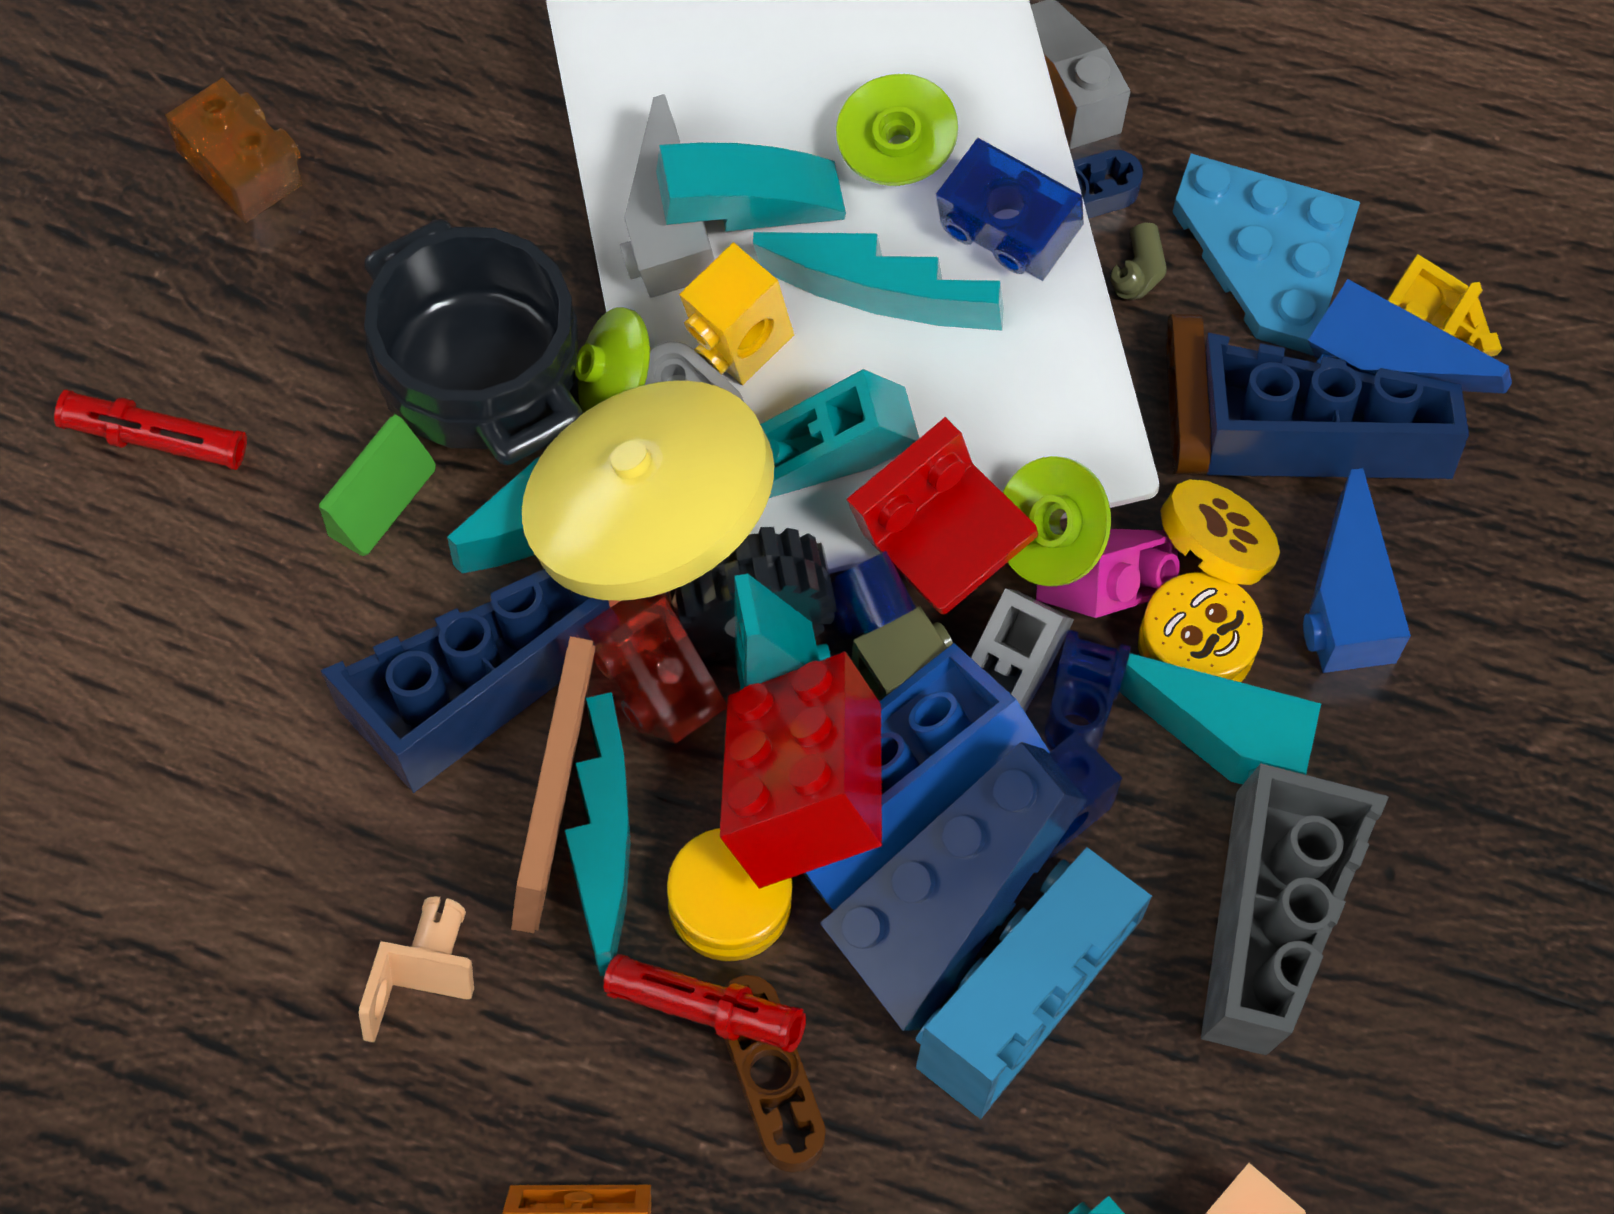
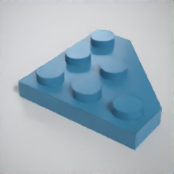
[1173,154,1360,356]

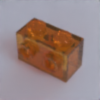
[165,78,302,223]

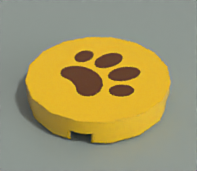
[1160,479,1280,585]

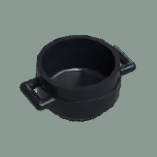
[364,219,583,465]

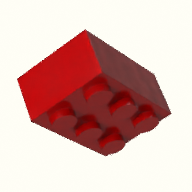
[720,652,882,889]

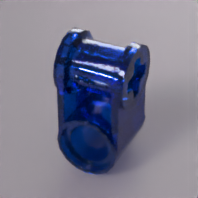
[831,551,916,640]
[1045,629,1131,760]

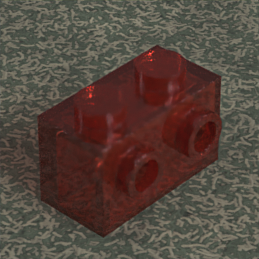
[584,595,727,744]

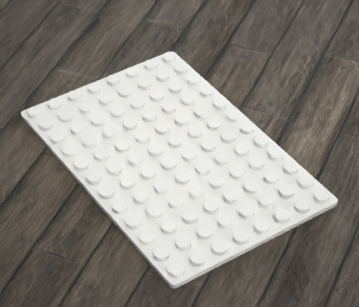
[546,0,1159,601]

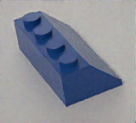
[803,643,1050,911]

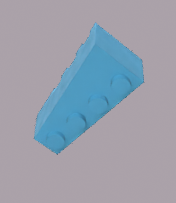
[916,847,1152,1120]

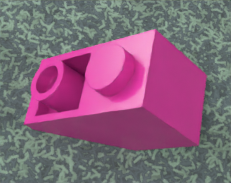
[1036,529,1180,618]

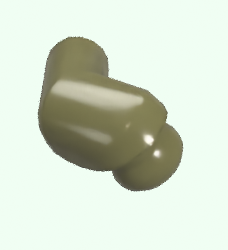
[1110,223,1167,300]

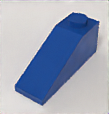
[1308,279,1512,393]
[1303,468,1411,673]

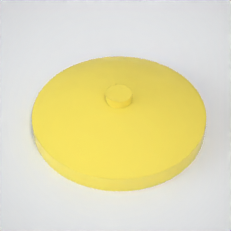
[522,381,774,601]

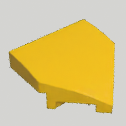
[1387,254,1502,357]

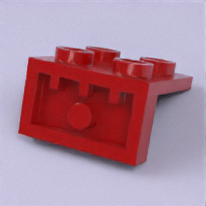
[846,417,1038,614]

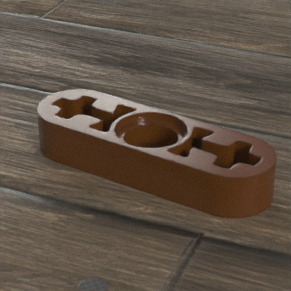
[1166,314,1211,474]
[724,975,825,1172]

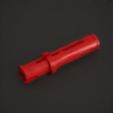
[54,389,247,470]
[604,954,806,1053]

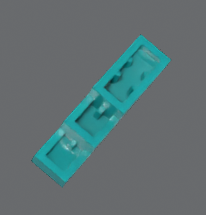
[753,232,1004,331]
[565,692,631,976]

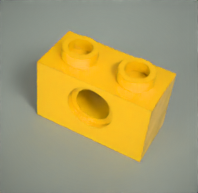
[679,242,794,386]

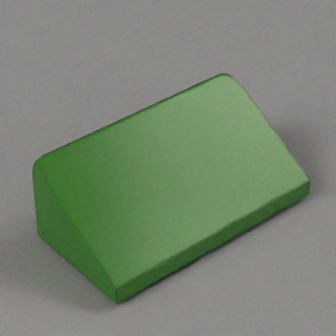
[319,414,436,556]

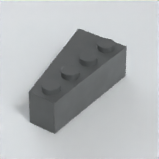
[1201,763,1389,1055]

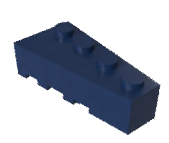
[1205,332,1469,479]
[321,569,617,793]
[820,742,1087,1031]

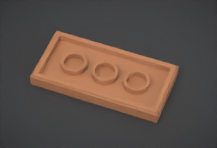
[511,636,596,933]

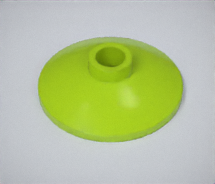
[836,74,958,186]
[575,307,650,413]
[1003,456,1111,586]

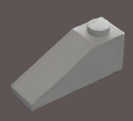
[1031,0,1130,149]
[620,94,715,298]
[971,588,1074,712]

